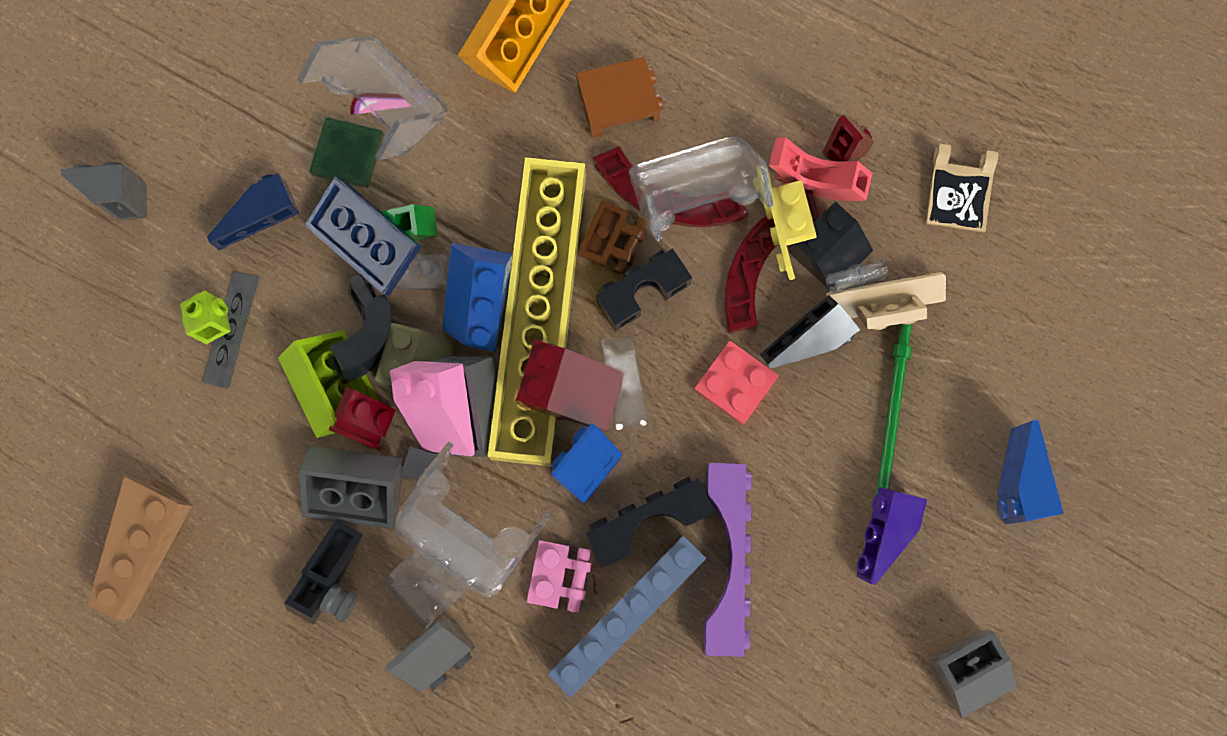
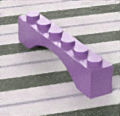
[703,463,752,657]

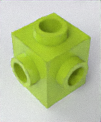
[180,291,231,344]

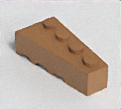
[87,476,192,620]

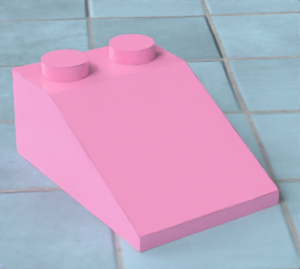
[390,361,475,456]

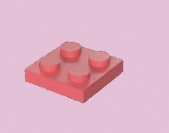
[694,341,779,425]

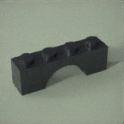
[586,477,715,568]

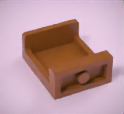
[577,57,664,138]

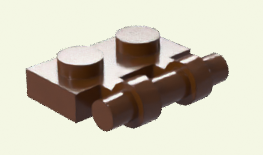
[578,200,648,275]

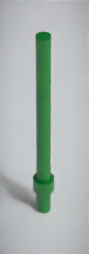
[875,324,912,496]

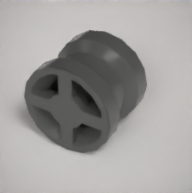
[319,583,358,623]

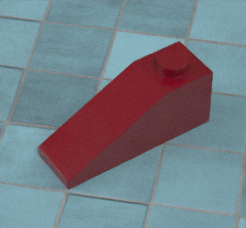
[823,115,874,162]

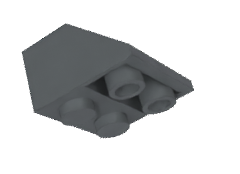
[61,162,147,220]
[928,630,1017,718]

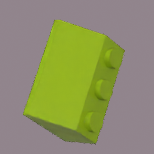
[278,330,380,438]

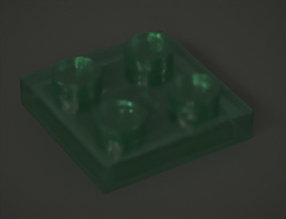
[309,117,384,188]

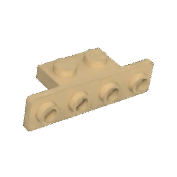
[826,272,946,330]

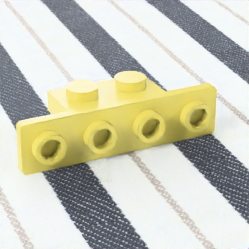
[757,164,817,280]

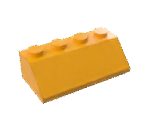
[457,0,571,92]

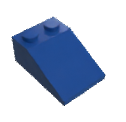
[996,420,1064,524]

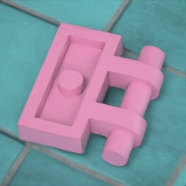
[527,540,592,613]

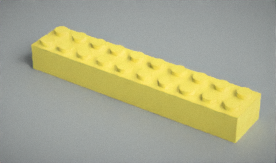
[488,157,586,467]

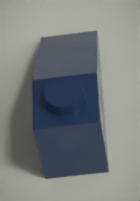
[207,173,300,250]

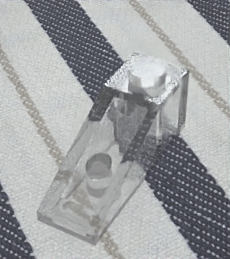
[602,336,647,429]

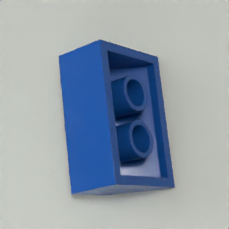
[442,243,513,352]

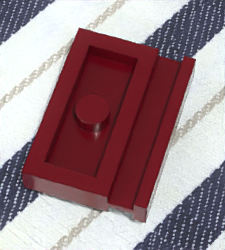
[329,388,396,451]

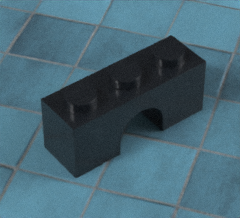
[596,248,692,332]

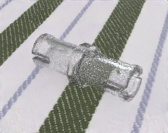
[826,260,888,293]

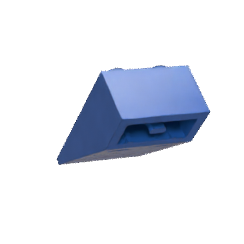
[551,423,623,505]

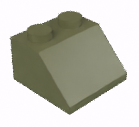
[375,323,456,390]

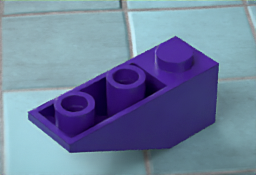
[856,487,927,585]

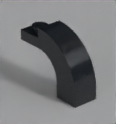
[330,274,391,384]

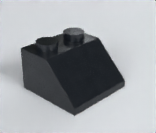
[789,201,873,292]

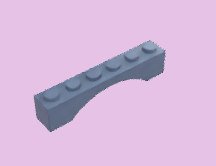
[548,536,706,698]

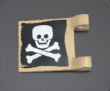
[925,143,999,233]

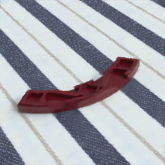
[593,146,749,227]
[724,192,820,334]

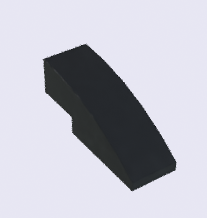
[284,520,363,625]

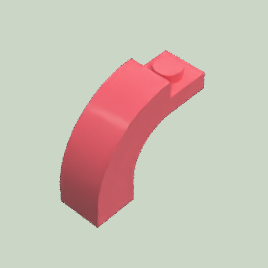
[769,137,873,201]

